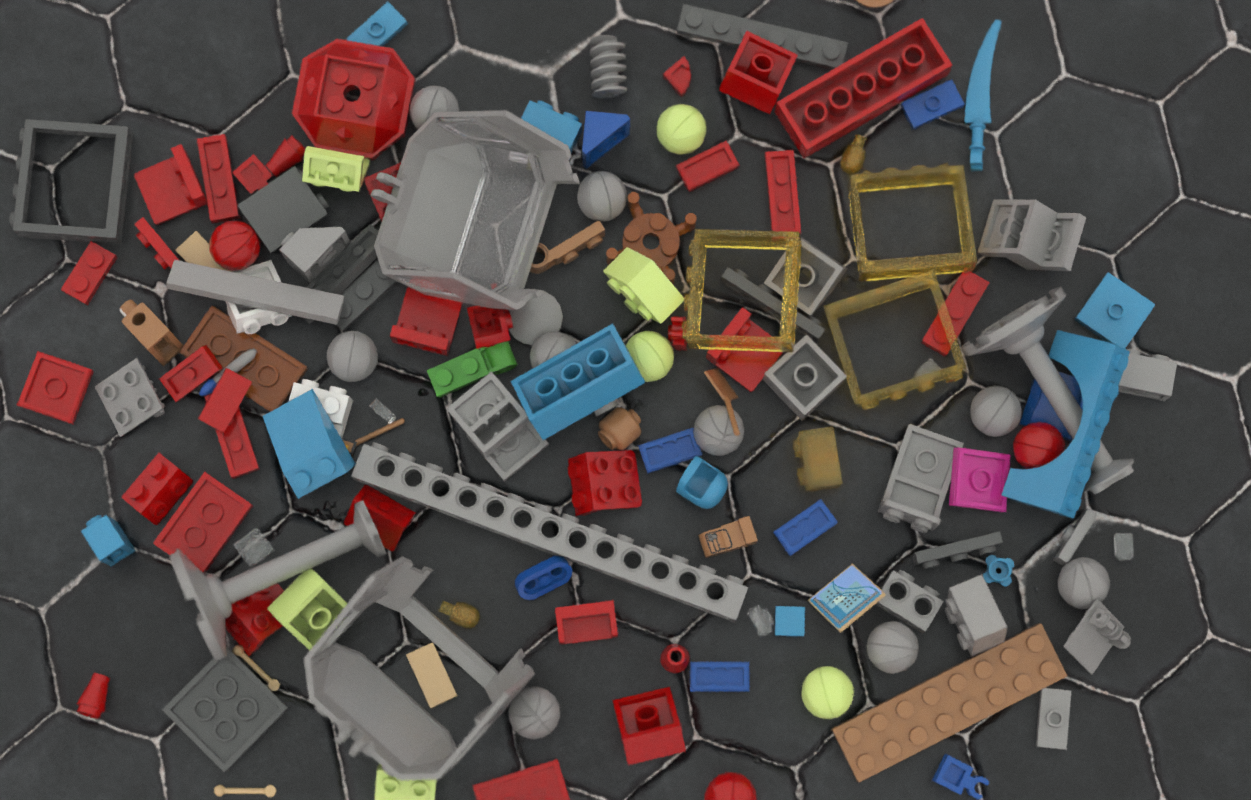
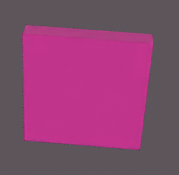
[949,447,1011,513]

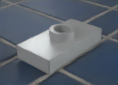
[1053,508,1097,566]
[1036,688,1072,750]

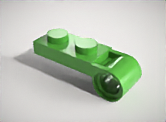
[427,341,518,398]

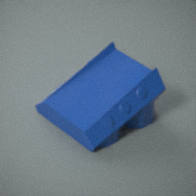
[1020,371,1083,442]

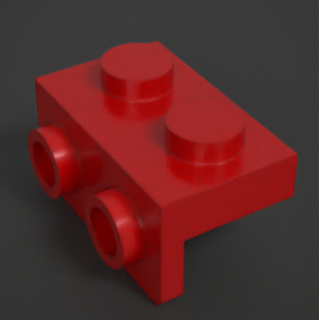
[467,287,513,349]
[121,453,193,525]

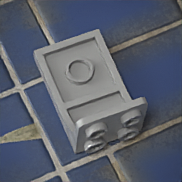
[877,424,964,533]

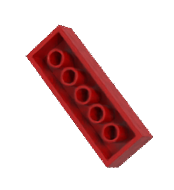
[774,18,952,159]

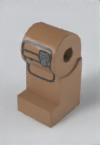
[698,516,758,558]

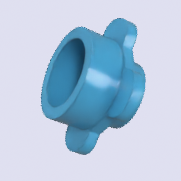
[983,555,1014,587]

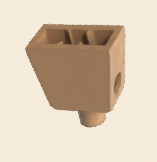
[119,300,183,367]

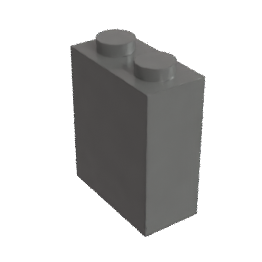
[237,166,329,254]

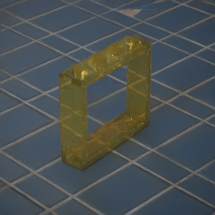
[847,163,977,282]
[682,229,802,352]
[823,270,967,410]

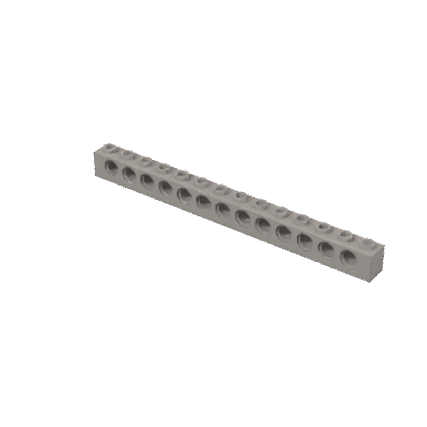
[351,442,748,623]

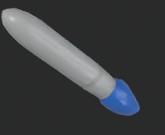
[199,349,257,396]

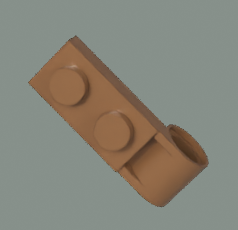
[530,220,605,274]

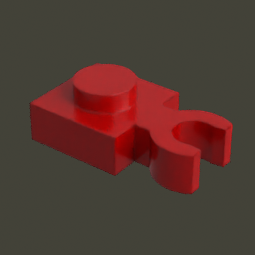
[232,154,273,195]
[668,316,688,351]

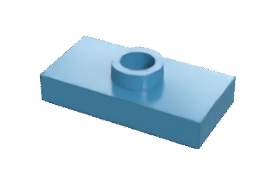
[347,2,408,47]

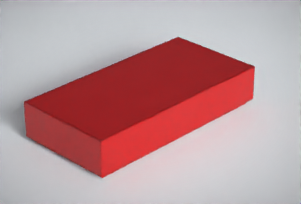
[676,140,739,192]
[198,368,252,433]

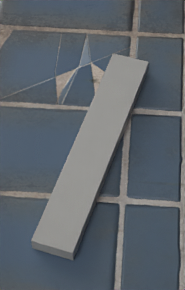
[166,260,344,325]

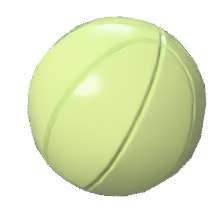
[656,104,706,155]
[625,331,674,382]
[801,666,854,719]

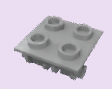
[95,358,165,437]
[1063,599,1131,675]

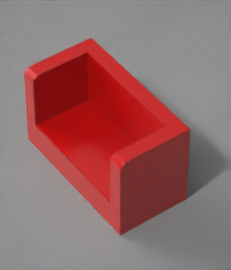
[555,600,618,645]

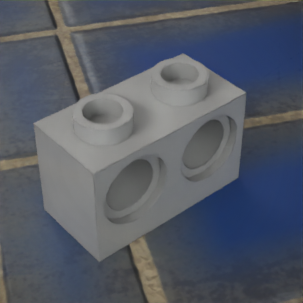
[875,570,944,634]

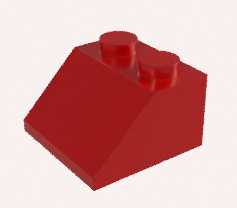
[719,31,798,114]
[613,687,686,765]

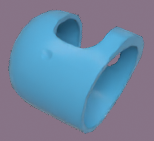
[676,456,728,509]

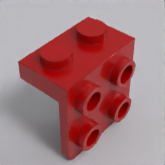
[568,450,642,516]

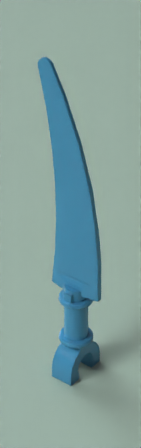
[965,20,1001,171]

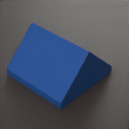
[582,111,630,169]

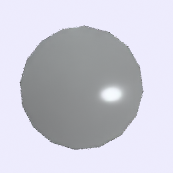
[508,289,563,346]

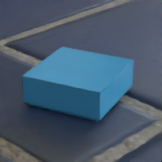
[774,606,805,637]

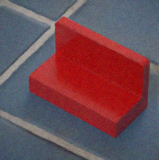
[344,484,416,551]

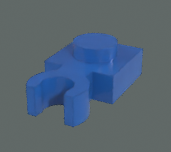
[932,754,989,799]

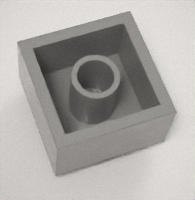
[762,334,847,421]
[944,574,1007,657]

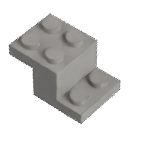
[977,200,1086,271]
[446,371,549,482]

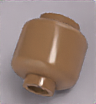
[598,407,641,450]

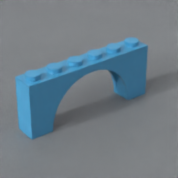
[1001,330,1130,519]

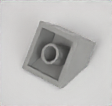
[280,227,350,283]
[764,235,847,316]

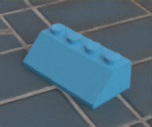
[511,324,646,440]

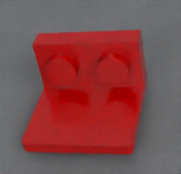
[134,144,207,225]
[390,287,462,356]
[706,307,786,392]
[225,583,284,656]

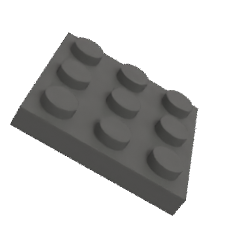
[162,646,289,773]

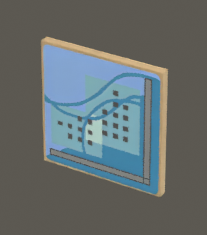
[808,563,886,633]

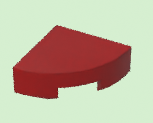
[663,56,691,97]

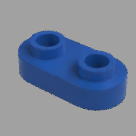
[515,556,572,600]

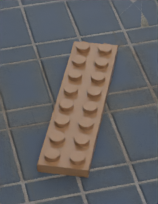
[831,623,1067,783]

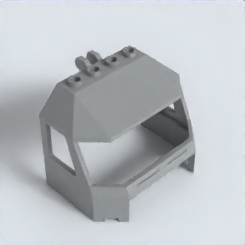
[304,557,535,781]

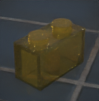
[793,426,843,492]

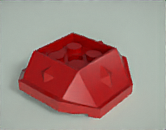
[292,39,416,160]

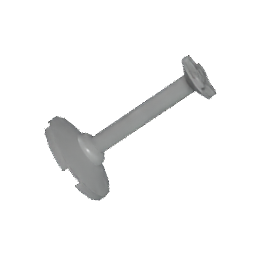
[961,286,1134,495]
[170,500,386,661]

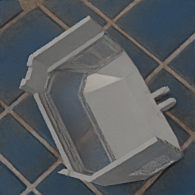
[371,110,580,310]

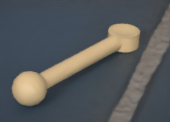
[232,645,280,691]
[214,785,277,797]

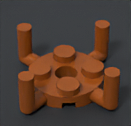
[606,192,697,284]

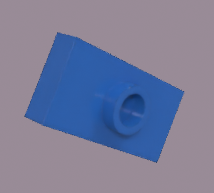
[900,80,964,130]
[638,428,703,474]
[773,499,838,557]
[690,662,749,692]

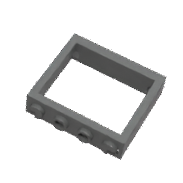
[10,119,134,245]

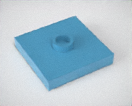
[1074,272,1156,349]

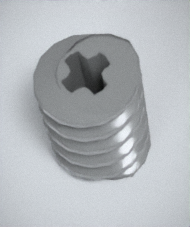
[590,35,627,98]

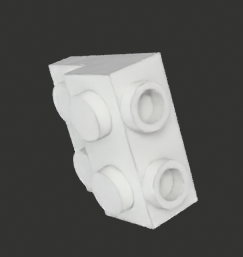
[225,260,292,334]
[288,379,353,439]

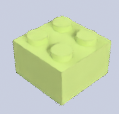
[603,247,685,324]
[267,568,348,650]

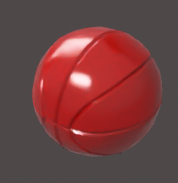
[209,221,261,271]
[1013,422,1065,469]
[704,772,757,800]

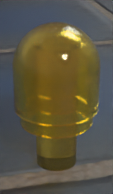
[840,135,866,175]
[439,601,480,629]

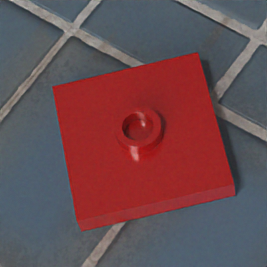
[17,351,94,425]

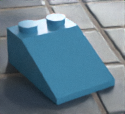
[263,389,356,499]

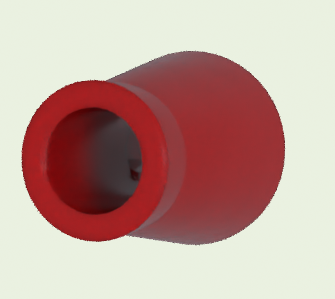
[265,135,306,177]
[660,644,690,673]
[76,673,110,719]

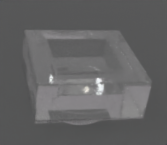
[233,527,275,569]
[747,605,774,638]

